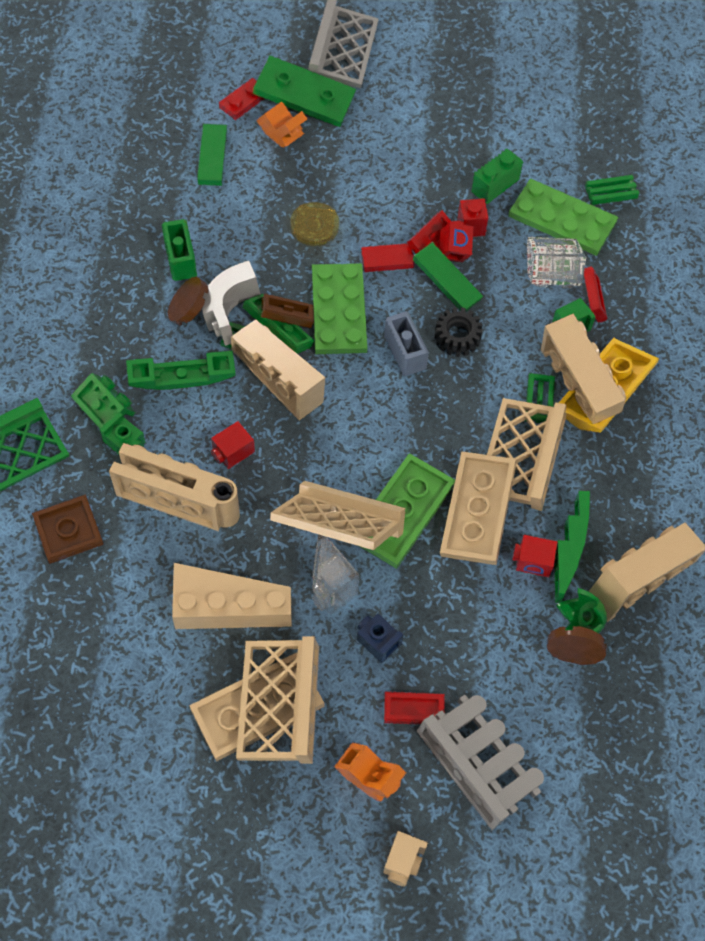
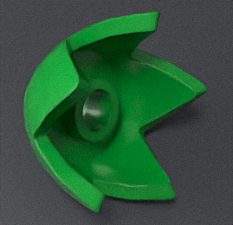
[556,588,607,633]

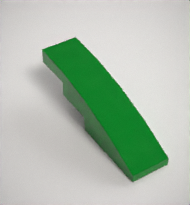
[554,491,590,603]

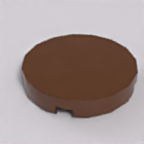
[168,277,208,326]
[547,626,607,665]

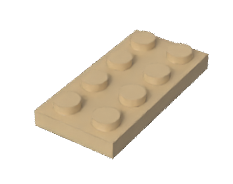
[440,452,516,565]
[189,652,324,761]

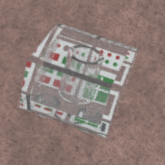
[527,237,586,288]
[312,535,359,616]

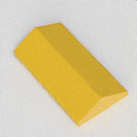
[559,338,659,433]

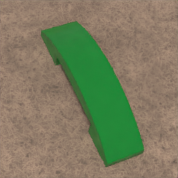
[126,351,236,390]

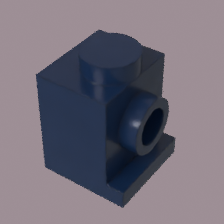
[357,614,403,664]

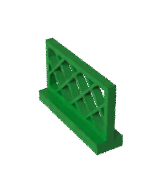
[0,398,69,492]

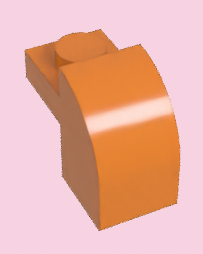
[256,102,307,147]
[334,743,406,802]

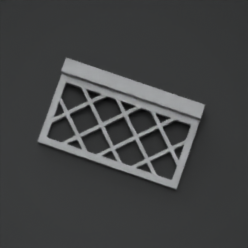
[308,0,379,88]

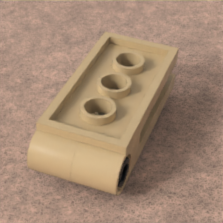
[109,443,240,531]

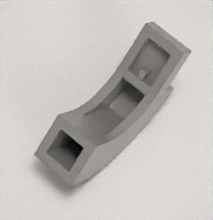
[202,261,260,346]

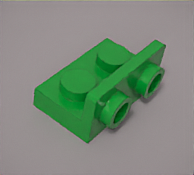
[71,373,136,429]

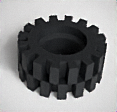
[435,307,483,357]

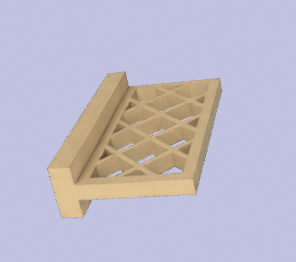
[487,398,566,511]
[270,481,405,550]
[236,636,319,764]

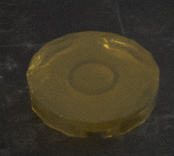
[290,202,339,246]

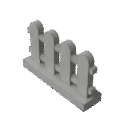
[417,695,544,830]

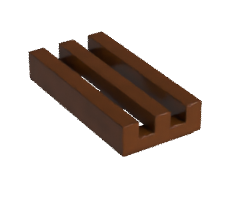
[261,294,314,328]

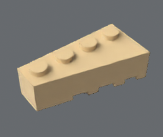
[541,314,626,424]
[231,320,325,420]
[589,523,705,622]
[172,563,292,629]

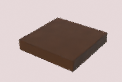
[32,494,104,564]

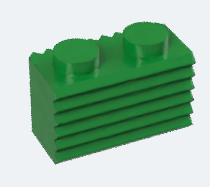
[471,149,523,205]
[162,219,197,281]

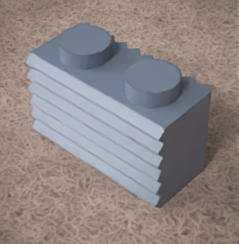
[384,311,429,376]

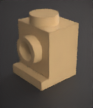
[383,831,428,886]

